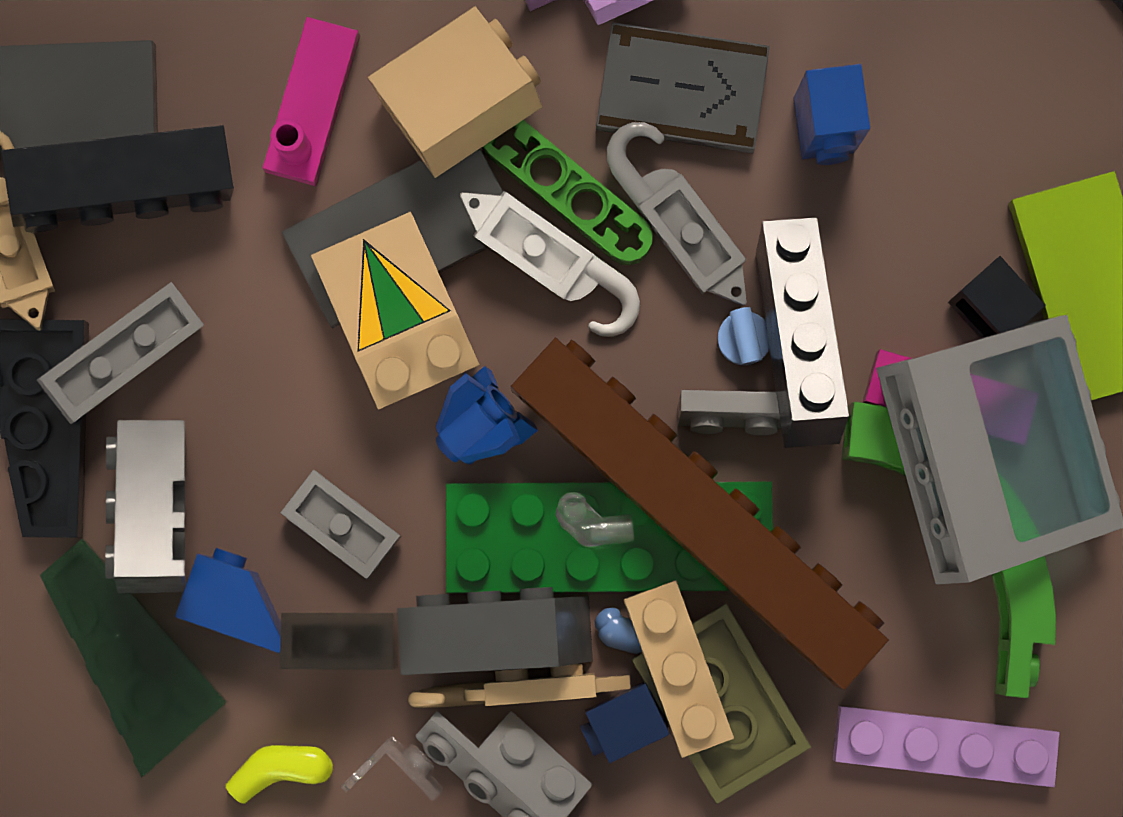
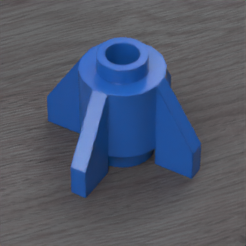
[436,366,538,465]

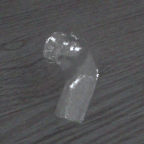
[556,492,634,547]

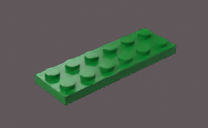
[446,481,773,593]

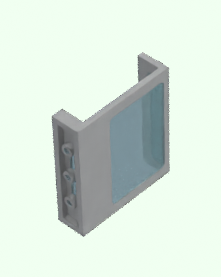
[876,314,1123,584]

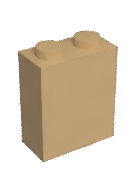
[368,6,542,178]

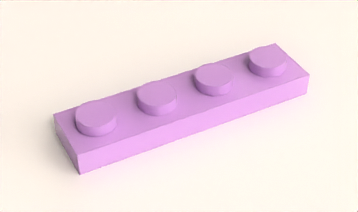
[833,706,1060,787]

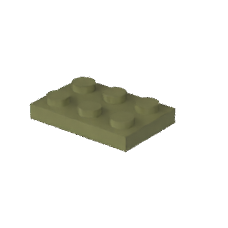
[631,604,812,804]

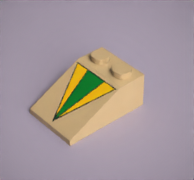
[311,211,480,410]

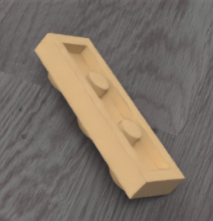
[623,580,734,758]

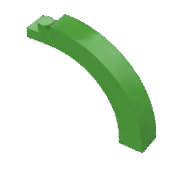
[841,402,1056,698]

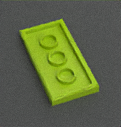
[1008,171,1123,401]

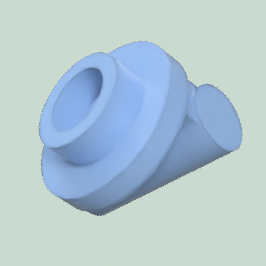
[717,307,770,365]

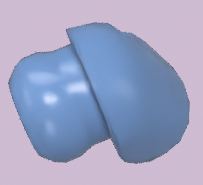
[595,608,642,654]

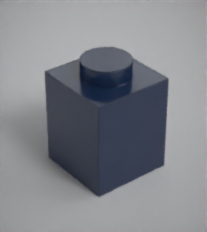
[580,682,670,764]

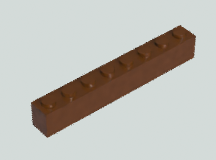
[510,337,889,690]

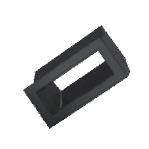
[948,256,1046,339]

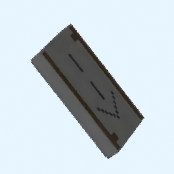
[596,22,770,154]

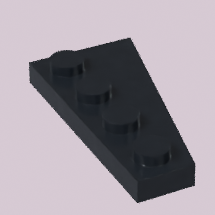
[0,319,89,538]

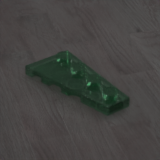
[40,539,228,778]

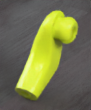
[225,745,333,804]

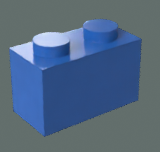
[793,64,870,165]

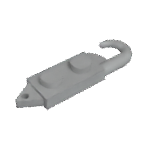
[607,122,747,306]

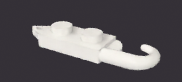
[460,191,640,337]

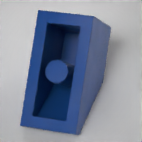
[175,548,290,653]

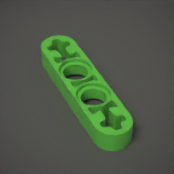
[483,120,653,265]

